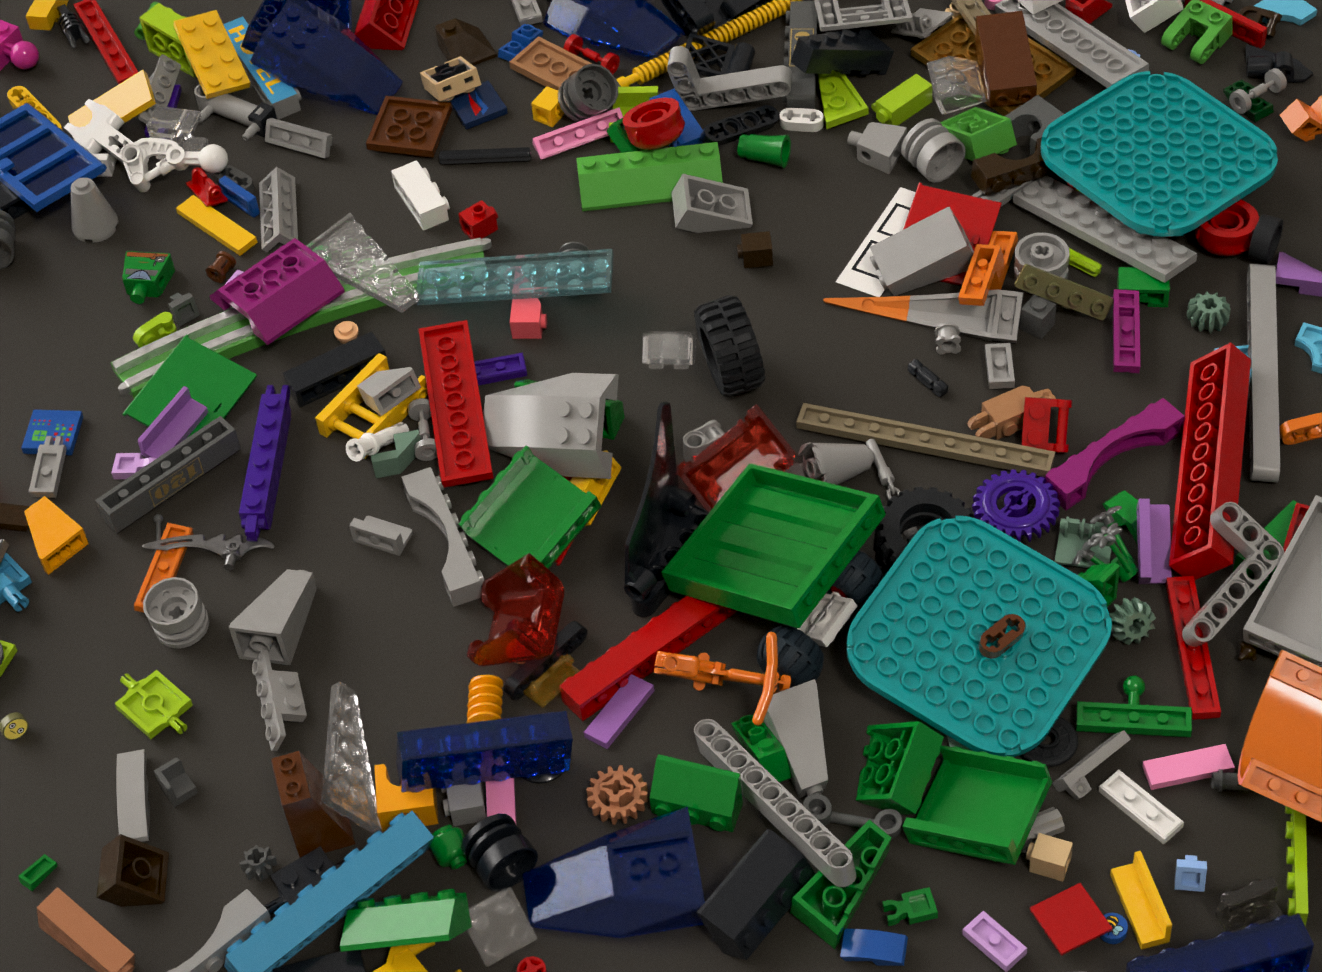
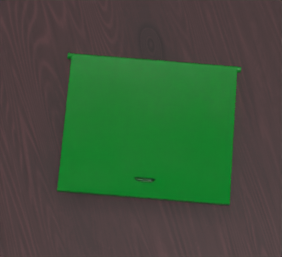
[122,334,257,438]

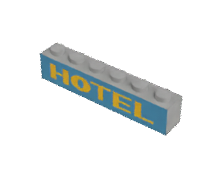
[223,16,302,120]

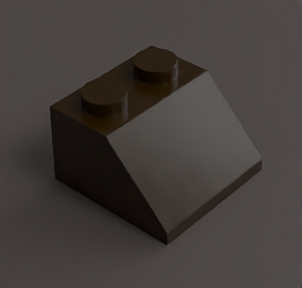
[96,834,169,907]

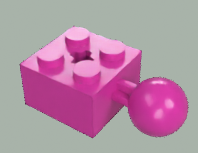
[0,20,39,71]

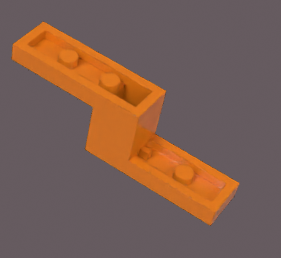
[958,231,1018,306]

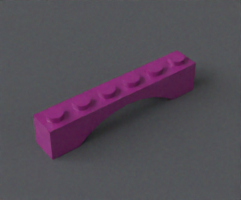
[1045,398,1185,511]

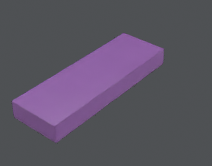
[584,674,655,749]

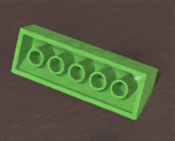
[577,142,723,211]

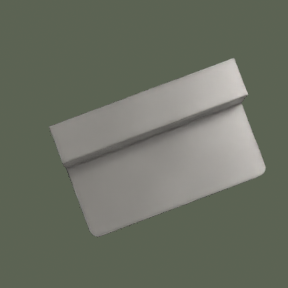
[349,516,413,556]

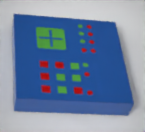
[21,410,84,455]

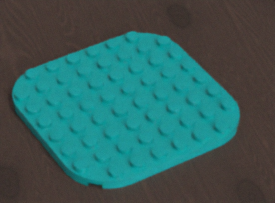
[1040,71,1278,237]
[846,516,1112,757]

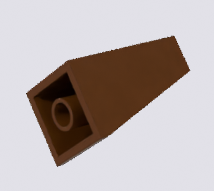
[975,11,1037,108]
[271,751,355,858]

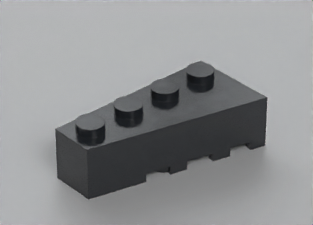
[791,27,894,75]

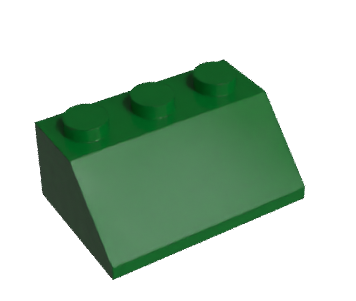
[650,754,743,832]

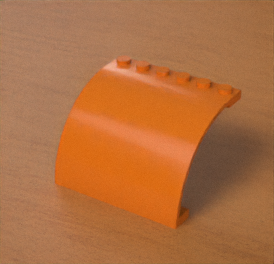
[1238,650,1322,822]

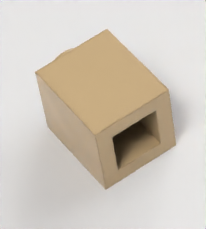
[1026,833,1073,882]

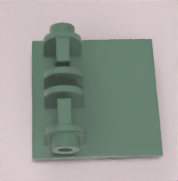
[1054,516,1112,568]

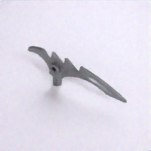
[142,534,275,571]

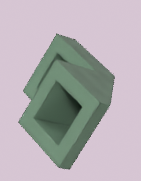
[371,430,421,478]

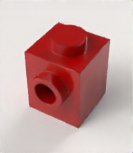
[458,200,498,239]

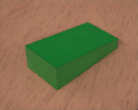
[18,854,58,891]

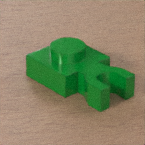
[882,887,938,926]

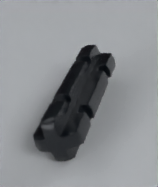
[908,359,949,397]

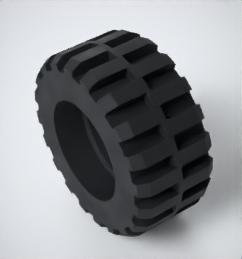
[694,295,765,397]
[873,486,974,575]

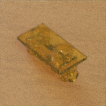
[523,654,579,708]

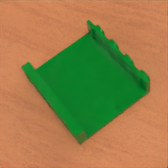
[458,445,601,586]

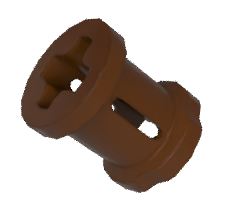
[205,251,236,283]

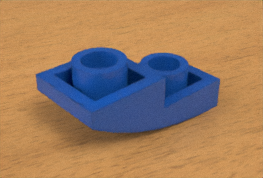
[498,24,543,61]
[840,929,908,966]

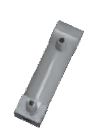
[194,84,277,140]

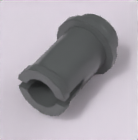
[1211,769,1248,792]

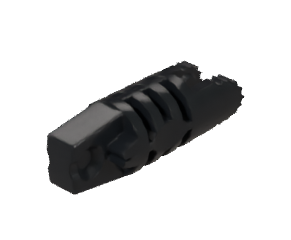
[57,4,90,48]

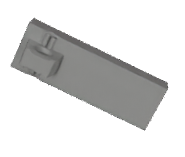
[265,118,333,158]
[1052,730,1131,800]

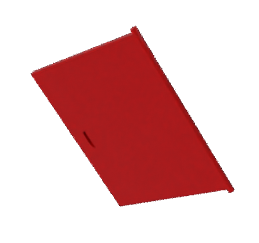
[903,183,1002,286]

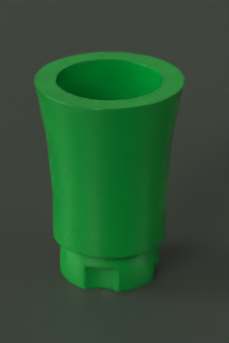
[737,134,791,168]

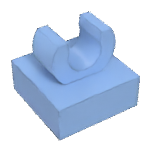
[1174,855,1207,892]

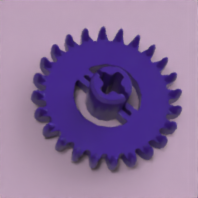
[972,469,1060,542]

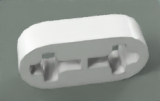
[779,108,824,132]

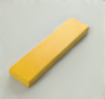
[176,195,258,256]

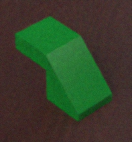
[1103,490,1138,543]

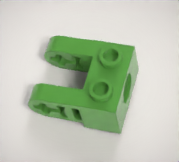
[1161,0,1233,64]

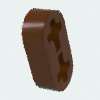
[978,614,1025,659]

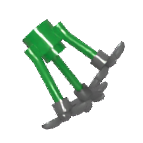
[1072,506,1139,582]

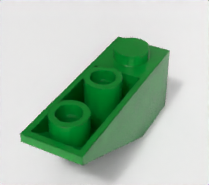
[731,715,792,782]

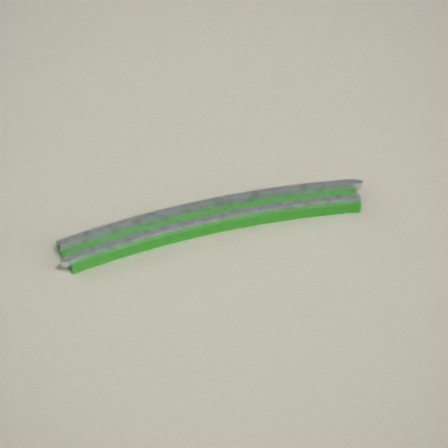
[111,238,492,399]

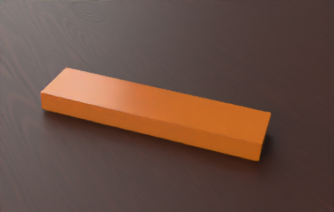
[134,523,193,613]

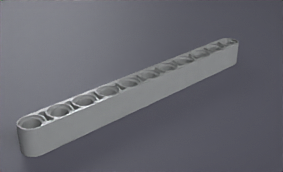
[1247,264,1280,483]

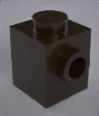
[737,231,773,268]

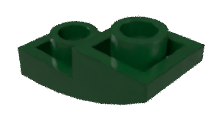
[1223,79,1274,122]

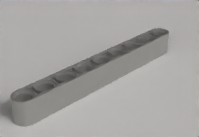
[694,719,856,887]

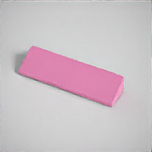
[532,107,623,160]

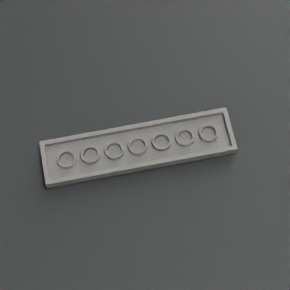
[995,0,1149,88]
[1013,175,1197,283]

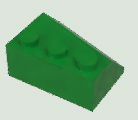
[856,721,944,815]

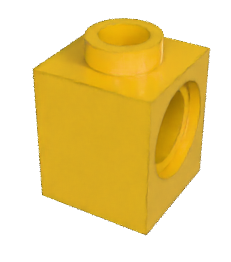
[531,86,565,128]

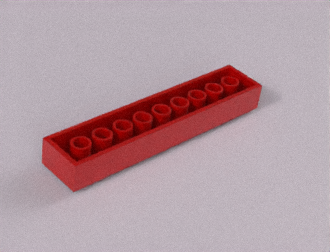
[1169,343,1251,580]

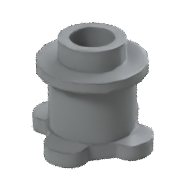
[934,322,961,355]

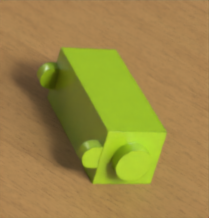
[871,74,933,126]

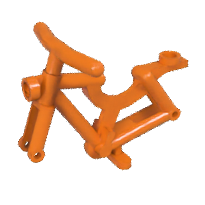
[654,632,791,726]

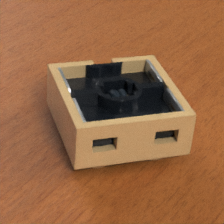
[420,56,481,101]

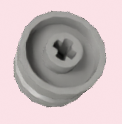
[1014,233,1070,295]

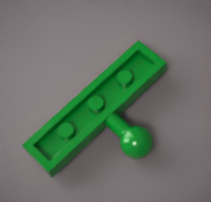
[1076,675,1192,737]

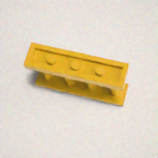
[315,353,428,459]

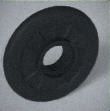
[1022,717,1078,767]

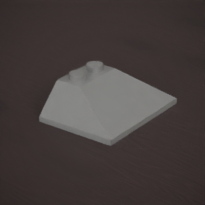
[814,0,913,32]

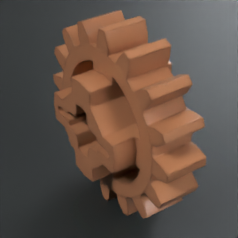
[586,765,649,825]

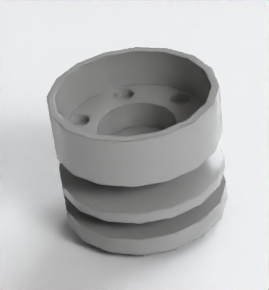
[901,118,965,183]
[143,577,210,649]

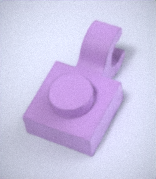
[111,453,156,479]

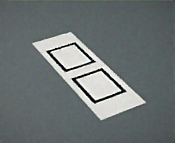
[836,187,916,297]

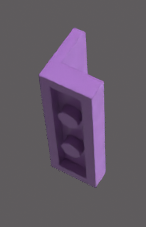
[138,386,208,459]
[1136,499,1172,584]

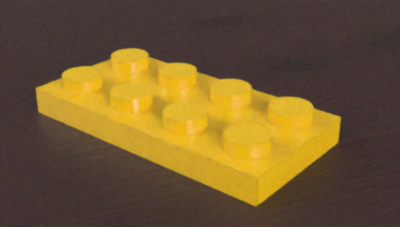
[173,10,250,99]

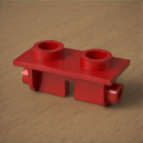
[186,167,228,207]

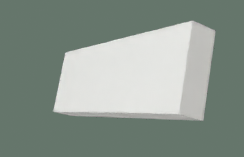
[1099,769,1184,845]

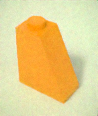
[24,496,89,575]

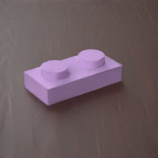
[963,911,1027,972]

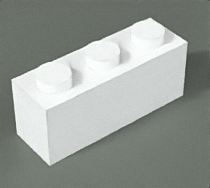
[391,160,450,231]

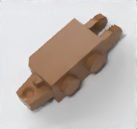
[967,386,1056,440]

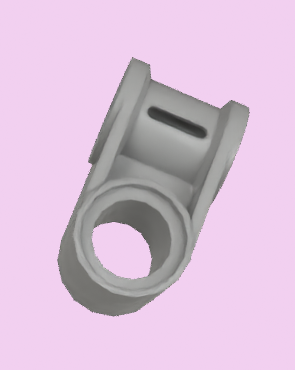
[683,420,733,465]

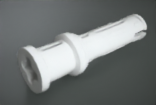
[346,422,409,462]

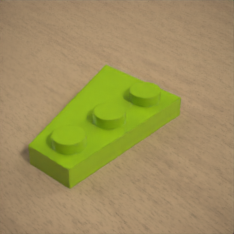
[818,70,869,129]

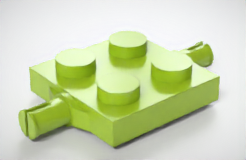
[115,670,193,739]

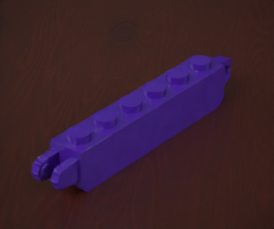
[239,385,291,541]

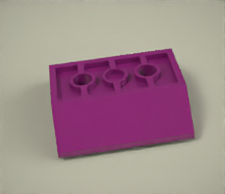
[209,238,345,345]

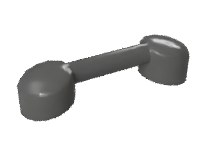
[803,793,902,840]

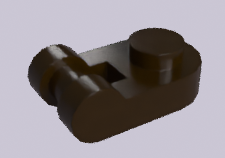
[1239,6,1282,38]

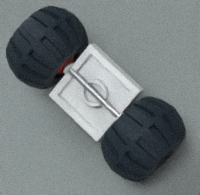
[756,550,883,688]

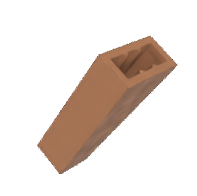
[37,887,135,972]

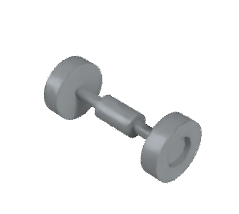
[1229,68,1287,114]
[408,398,437,461]

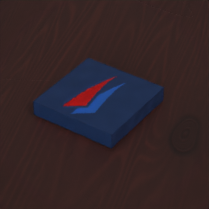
[448,80,508,130]

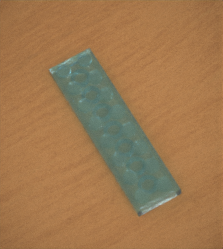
[415,249,614,306]

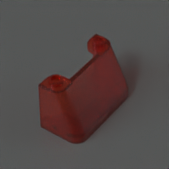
[677,404,796,512]
[466,553,564,667]

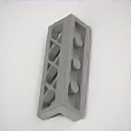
[259,167,298,252]

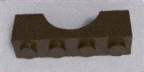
[971,137,1054,196]

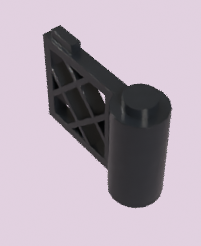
[685,33,755,77]

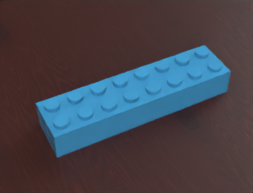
[224,811,434,972]

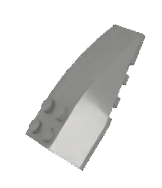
[483,373,619,479]

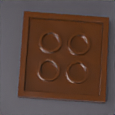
[366,96,452,158]

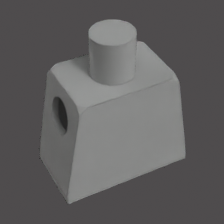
[847,122,907,174]

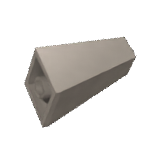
[229,569,317,665]
[763,679,828,798]

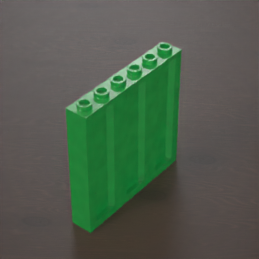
[661,463,886,628]

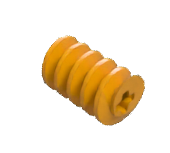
[466,675,504,736]

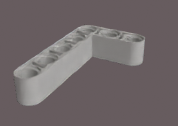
[667,46,792,111]
[1182,502,1284,647]

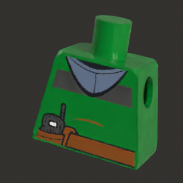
[122,251,175,304]

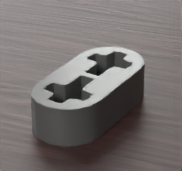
[215,165,255,194]

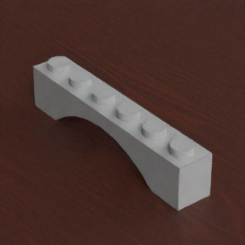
[402,467,485,607]
[167,889,271,972]

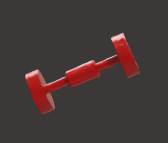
[563,34,620,75]

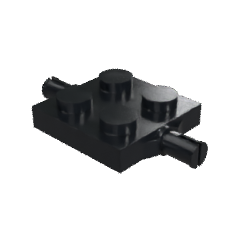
[264,846,345,916]

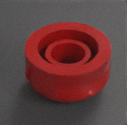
[622,98,685,150]
[1195,200,1259,257]

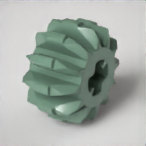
[1187,291,1231,334]
[1109,597,1156,645]

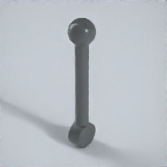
[153,514,163,554]

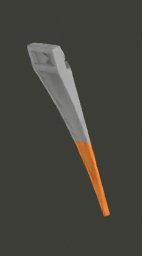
[823,290,1023,343]

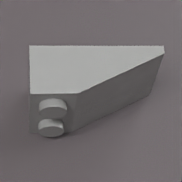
[672,174,753,233]

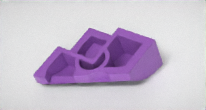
[1276,252,1322,297]

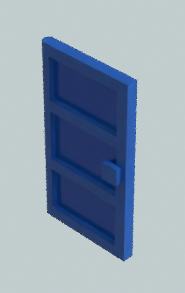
[0,103,107,212]

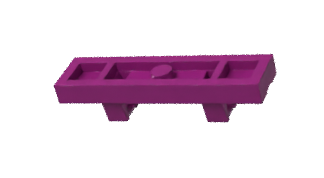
[1113,289,1141,373]

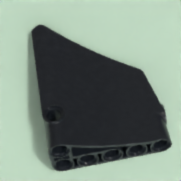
[624,402,709,617]

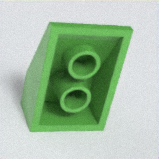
[940,107,1017,161]

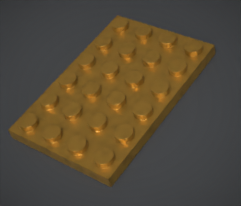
[911,14,1076,116]

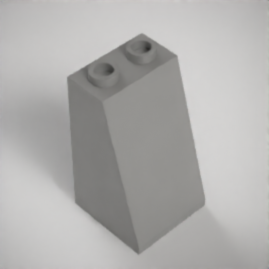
[870,207,974,296]

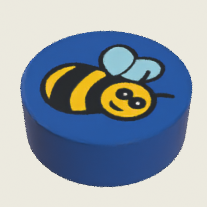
[1100,913,1128,944]

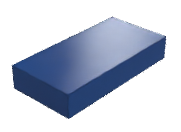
[219,176,260,218]

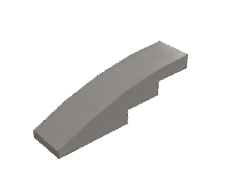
[116,749,150,842]

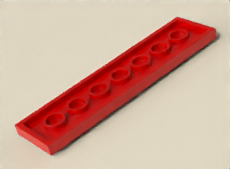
[418,320,494,487]

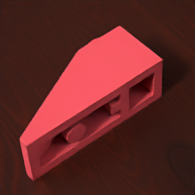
[510,268,547,339]

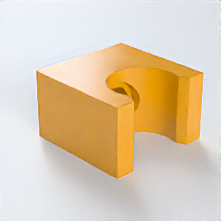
[374,758,439,832]

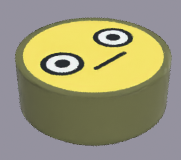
[0,712,29,740]

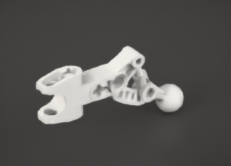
[64,99,228,193]

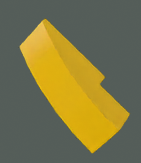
[26,0,69,31]

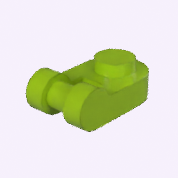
[133,312,177,348]

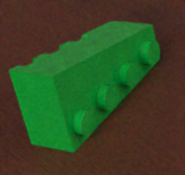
[790,820,892,949]

